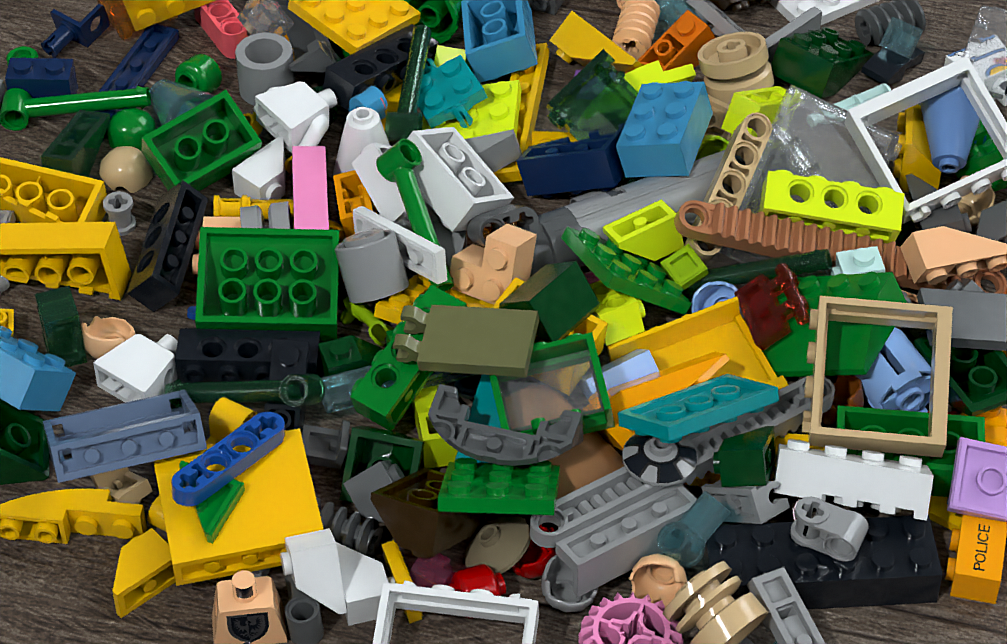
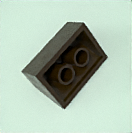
[370,468,486,558]

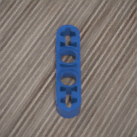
[171,412,285,507]

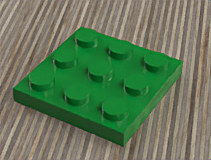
[561,226,692,315]
[438,458,560,515]

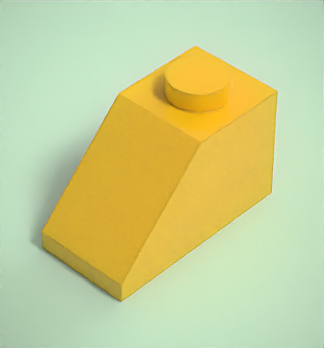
[112,528,175,618]

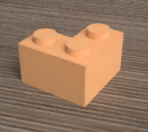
[450,224,537,305]

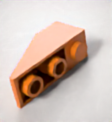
[622,10,716,76]

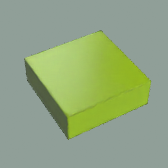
[660,244,709,290]

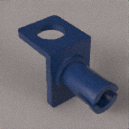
[41,4,110,58]

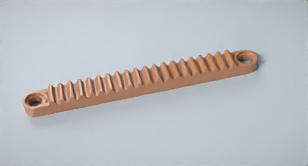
[674,200,1007,294]

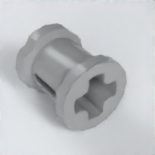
[103,191,136,236]

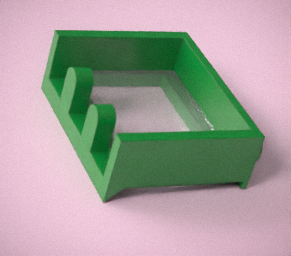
[489,332,615,435]

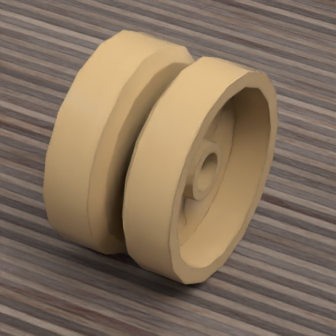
[698,32,774,104]

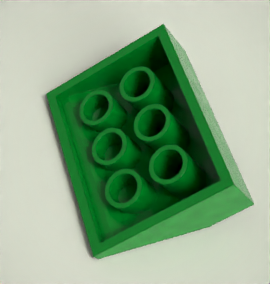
[195,227,339,341]
[752,272,907,377]

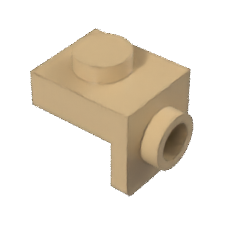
[90,467,153,504]

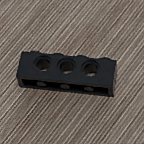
[322,24,439,111]
[127,180,208,312]
[175,328,321,386]

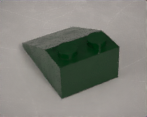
[913,335,1007,416]

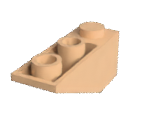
[900,226,1007,285]

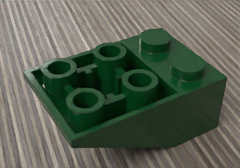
[771,27,874,99]

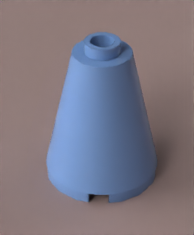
[920,85,980,173]

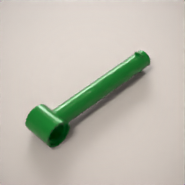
[0,86,151,131]
[376,139,454,292]

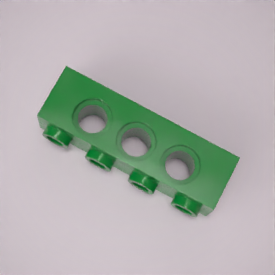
[350,285,467,431]

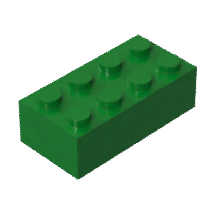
[834,405,985,497]

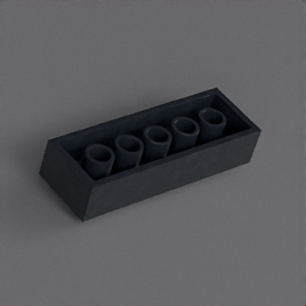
[701,515,943,610]

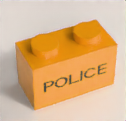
[945,514,1007,604]

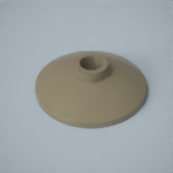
[464,515,531,574]

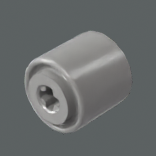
[235,32,295,106]
[334,228,410,303]

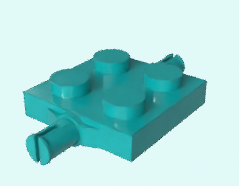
[405,55,488,129]

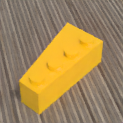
[0,157,107,223]
[0,222,132,300]

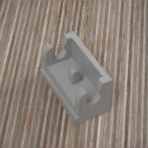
[701,480,790,524]

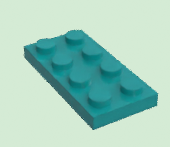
[618,374,779,443]

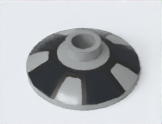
[622,434,697,487]

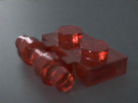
[734,263,810,351]

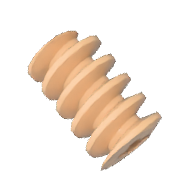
[612,0,661,60]

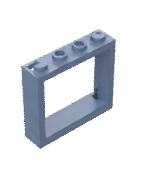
[43,389,207,483]

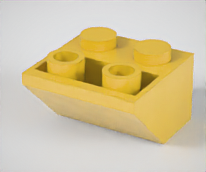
[892,104,941,193]

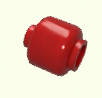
[447,564,506,619]

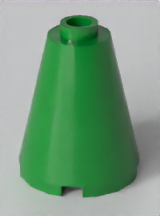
[404,0,462,44]

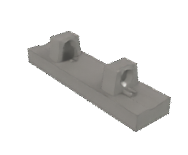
[747,567,825,644]

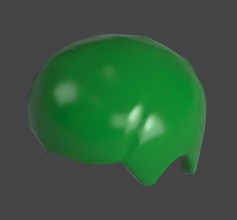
[107,108,156,151]

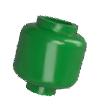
[175,54,222,100]

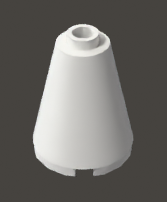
[333,107,390,175]

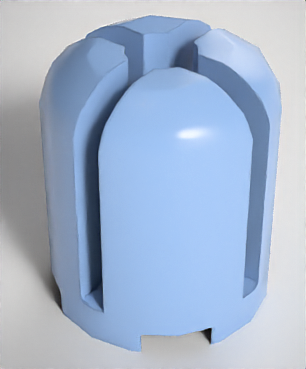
[855,327,931,413]

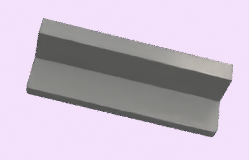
[555,483,701,597]

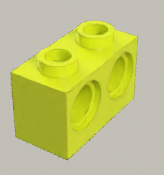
[589,281,646,346]

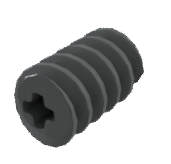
[855,0,926,46]
[316,497,384,559]

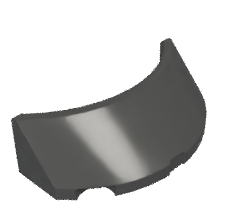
[269,0,344,73]
[428,384,584,466]

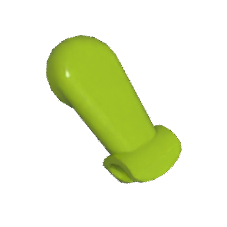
[340,296,395,347]

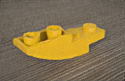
[0,488,147,544]

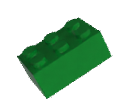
[142,90,262,191]

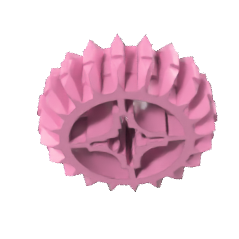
[578,592,684,644]

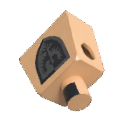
[212,570,287,644]

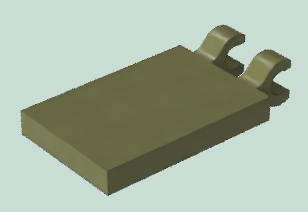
[393,305,539,377]

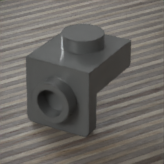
[301,420,351,469]

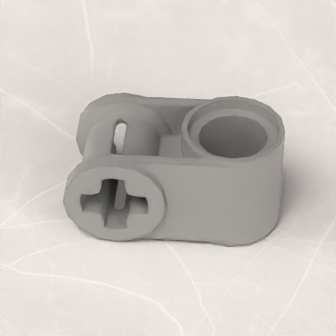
[790,496,869,562]

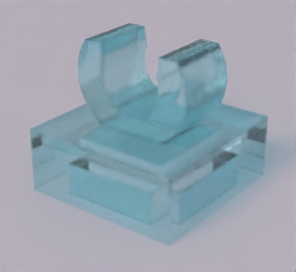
[879,17,923,59]

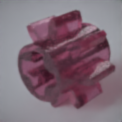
[409,553,455,588]

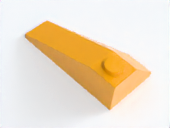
[583,351,729,451]

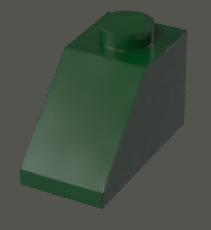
[318,335,390,397]
[713,426,777,487]

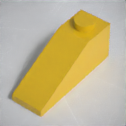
[549,11,643,72]

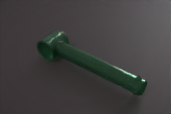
[385,25,432,141]
[682,249,832,302]
[164,373,325,407]

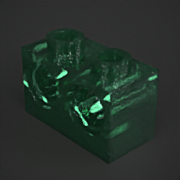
[35,286,87,367]

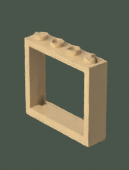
[802,296,953,458]

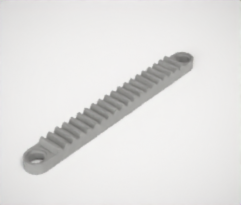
[530,375,835,548]

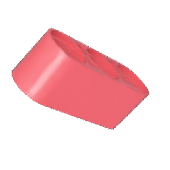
[194,0,248,59]

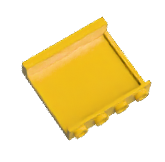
[607,296,788,437]
[153,428,324,586]

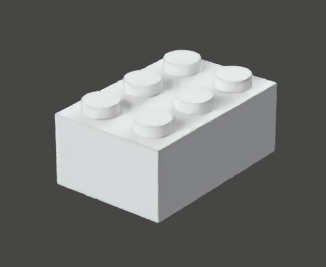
[407,127,514,232]

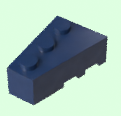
[516,123,625,198]

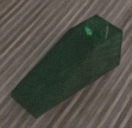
[41,109,111,177]

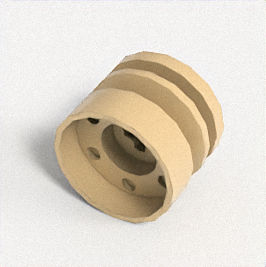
[662,561,769,644]

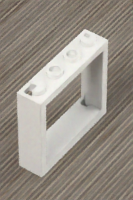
[844,56,1007,224]
[373,580,539,644]

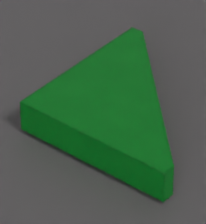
[179,460,245,544]

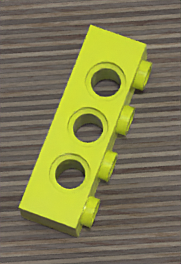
[759,170,905,243]

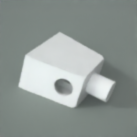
[93,334,178,403]

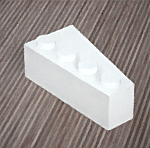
[773,439,934,521]

